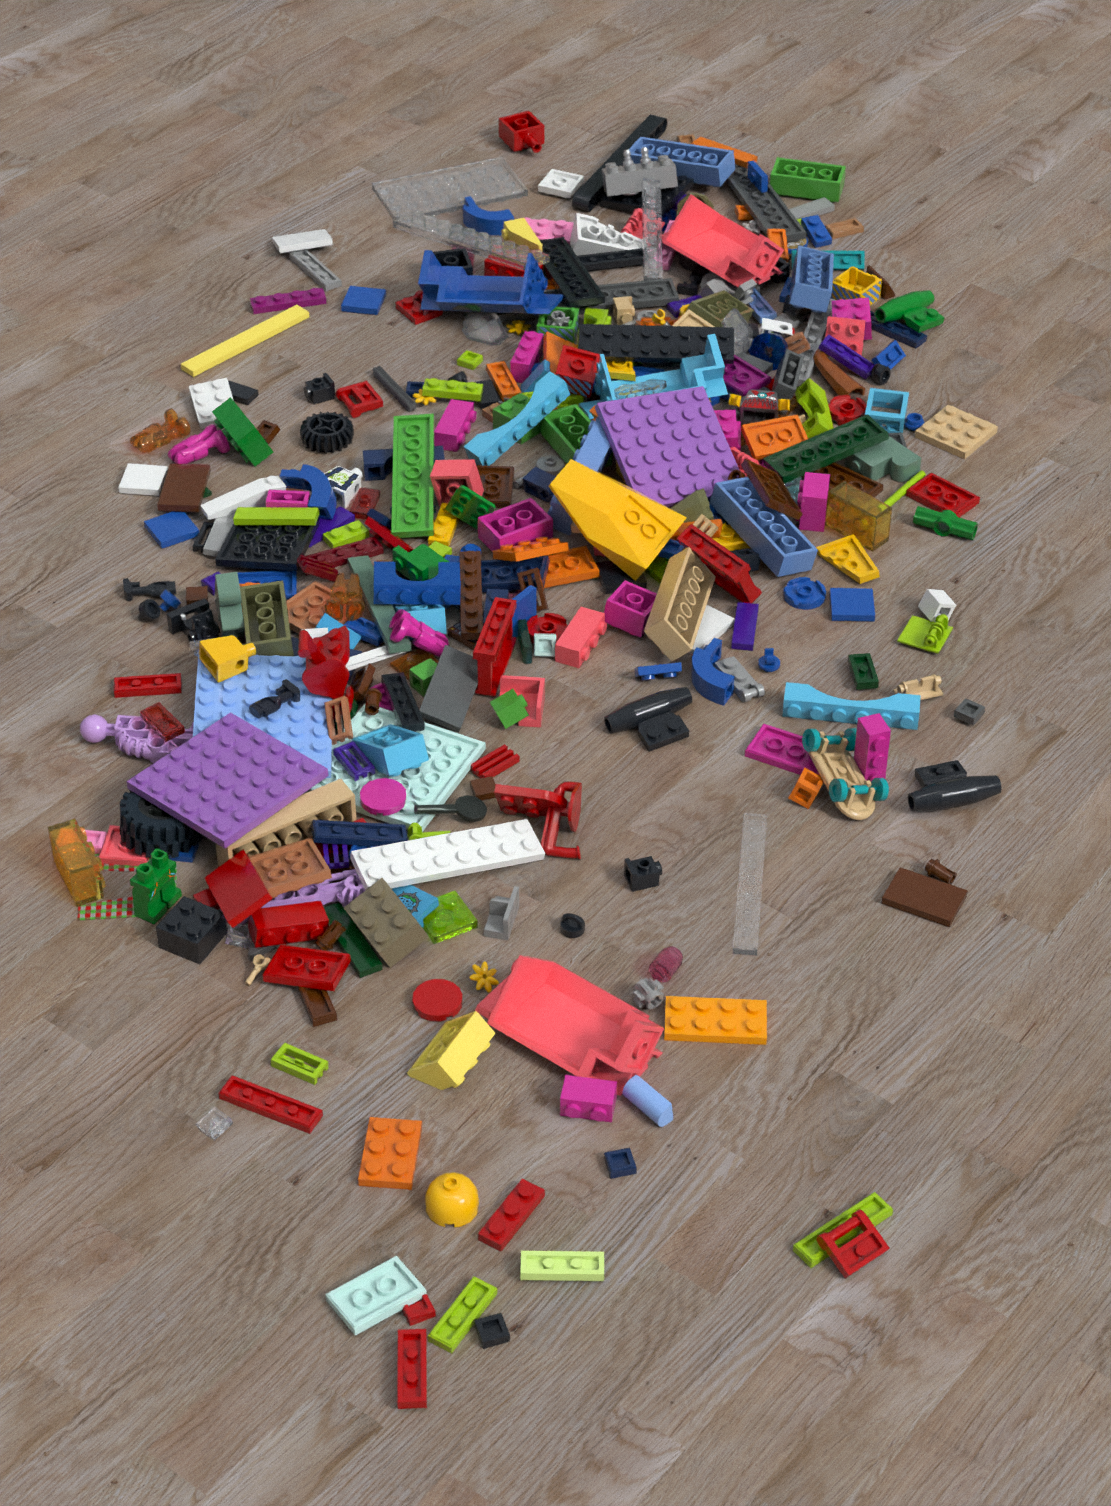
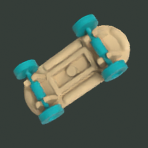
[802,728,889,820]

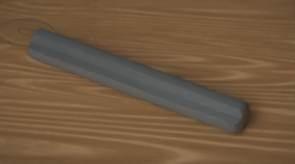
[372,366,416,411]

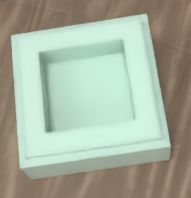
[534,633,556,657]

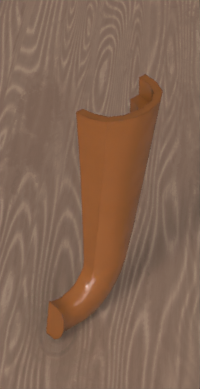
[813,349,865,396]

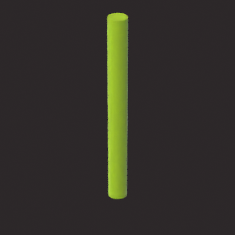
[875,470,926,516]

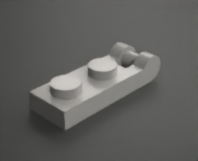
[714,656,765,702]

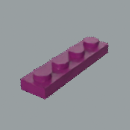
[250,288,327,314]

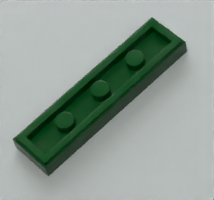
[324,902,383,978]

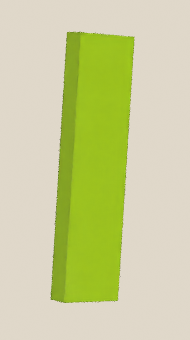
[233,507,319,525]
[793,1192,893,1268]

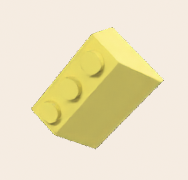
[407,1011,495,1090]

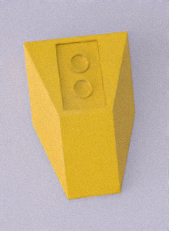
[549,459,687,581]

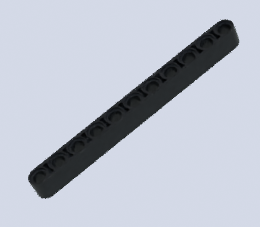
[572,114,667,212]

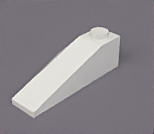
[570,213,646,256]
[200,476,286,520]

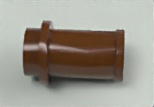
[364,688,382,715]
[925,859,957,884]
[316,920,346,951]

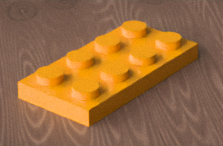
[664,996,767,1045]

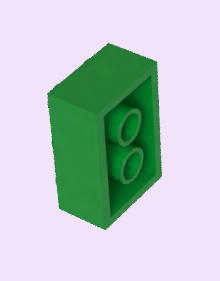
[212,397,274,467]

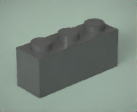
[771,349,805,401]

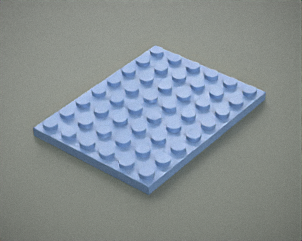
[193,653,332,778]

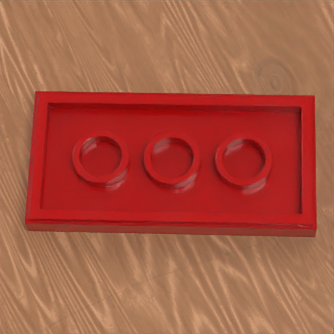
[204,849,273,928]

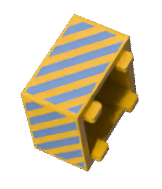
[830,266,882,305]

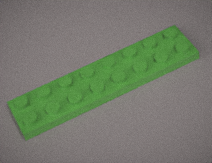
[391,414,434,538]

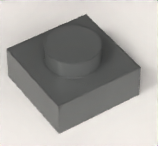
[954,698,985,725]

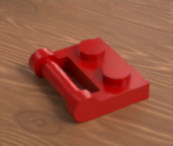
[395,290,443,325]
[335,381,383,418]
[816,1209,890,1279]

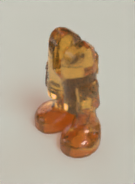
[130,408,191,453]
[324,573,365,621]

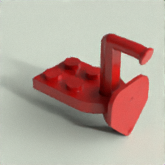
[298,625,350,699]
[494,781,582,860]

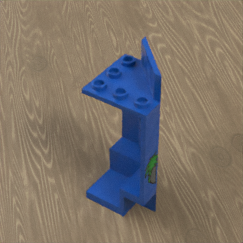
[418,250,564,314]

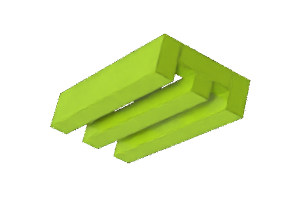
[271,1043,329,1085]

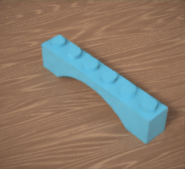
[464,371,570,466]
[782,682,921,730]

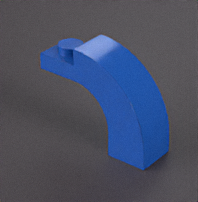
[462,196,514,236]
[280,464,337,520]
[691,638,735,706]

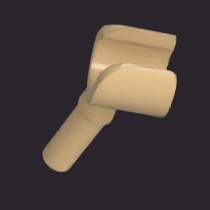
[245,954,271,986]

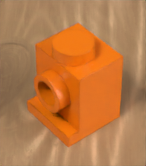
[788,768,823,809]

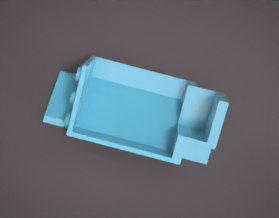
[578,334,728,419]

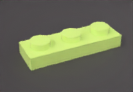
[520,1251,604,1281]

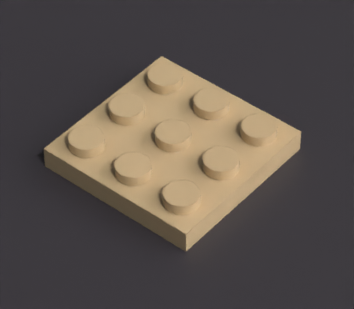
[915,405,998,459]

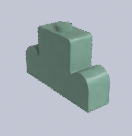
[844,436,921,482]
[214,572,245,639]

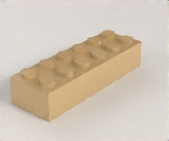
[644,547,715,661]
[216,779,357,867]

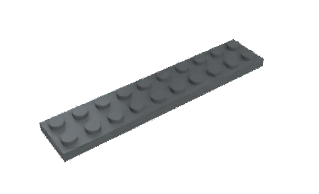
[726,164,806,242]
[493,278,679,322]

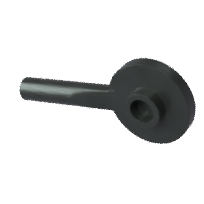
[414,795,487,822]

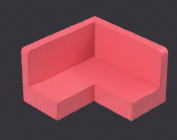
[499,675,545,727]

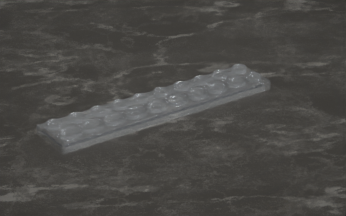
[393,212,550,270]

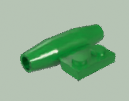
[874,290,945,333]

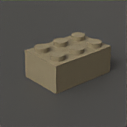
[344,878,429,968]

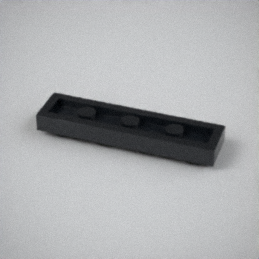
[577,248,648,271]
[381,672,425,732]

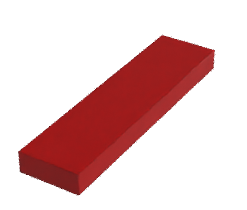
[218,1075,323,1134]

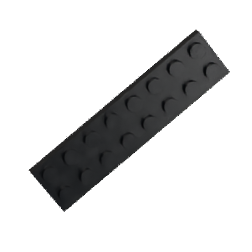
[539,237,605,308]
[578,324,734,364]

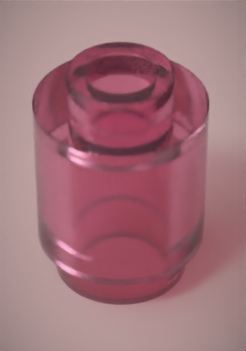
[649,946,683,982]

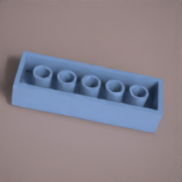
[629,137,735,187]
[789,245,834,313]
[548,416,613,536]
[709,477,818,577]

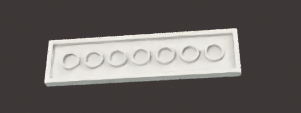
[350,819,545,890]

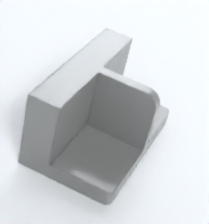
[484,886,520,941]

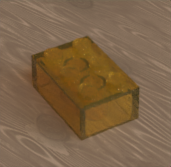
[825,481,892,552]
[48,819,106,907]

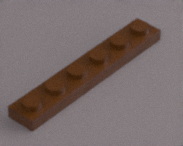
[459,551,483,640]

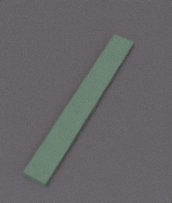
[348,555,411,654]

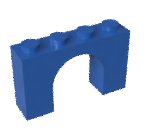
[374,561,461,605]

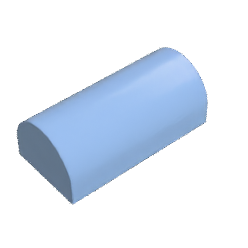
[622,1075,673,1127]

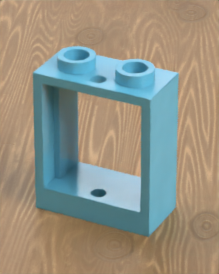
[865,388,909,433]

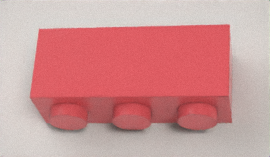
[555,607,607,668]

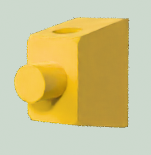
[199,635,256,682]

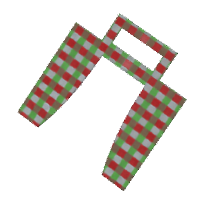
[77,854,177,920]

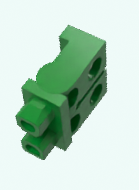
[130,849,182,925]

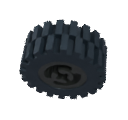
[120,790,202,858]

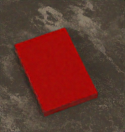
[906,473,980,518]
[263,945,351,991]

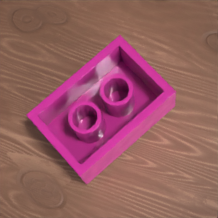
[478,498,553,552]

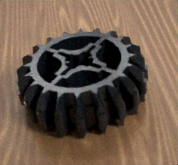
[300,411,354,454]

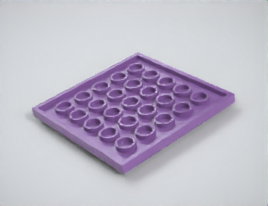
[595,386,739,507]
[127,712,329,848]

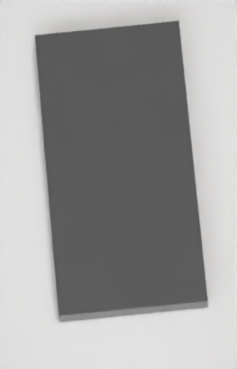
[419,645,478,733]

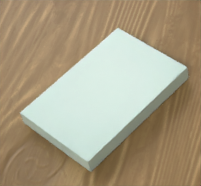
[325,1256,427,1335]

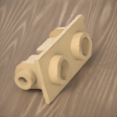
[893,674,943,701]

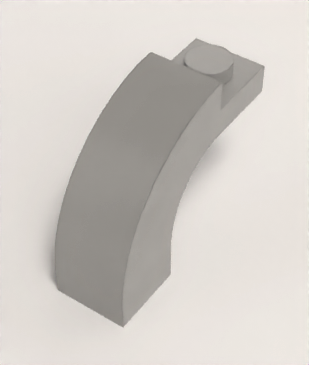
[699,276,757,305]

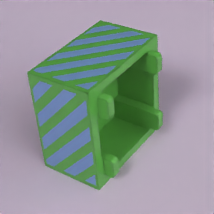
[537,307,579,344]

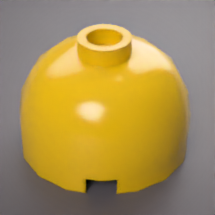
[425,1172,479,1227]

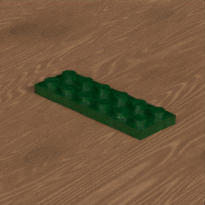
[763,414,889,484]

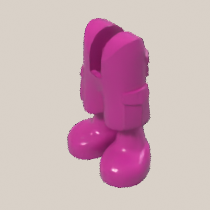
[168,424,230,464]
[389,609,449,658]

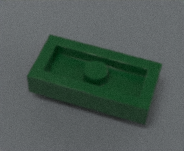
[848,653,879,690]

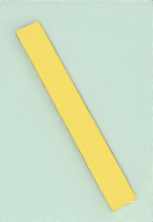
[181,305,309,377]

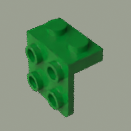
[445,485,496,530]
[392,544,449,581]

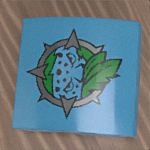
[392,885,439,928]

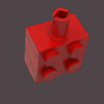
[499,110,545,153]

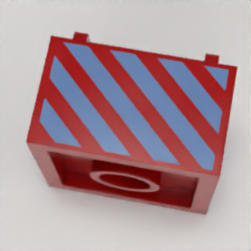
[555,345,600,398]

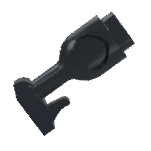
[677,266,709,296]
[123,578,176,601]
[249,679,300,718]

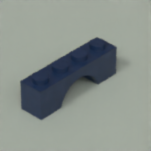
[363,446,445,481]

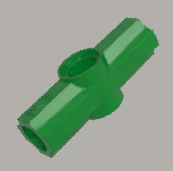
[913,506,978,540]

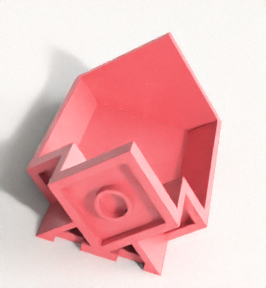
[658,194,784,287]
[475,955,664,1096]

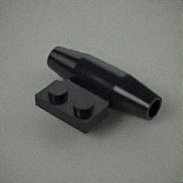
[604,687,692,752]
[908,760,1002,812]

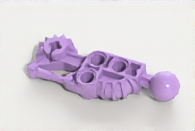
[80,714,194,763]
[225,869,365,926]

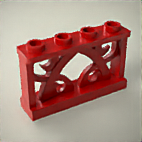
[677,524,762,603]
[473,597,517,696]

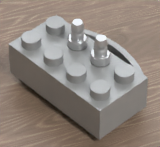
[602,147,678,196]

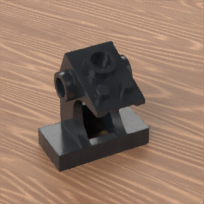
[167,598,220,646]

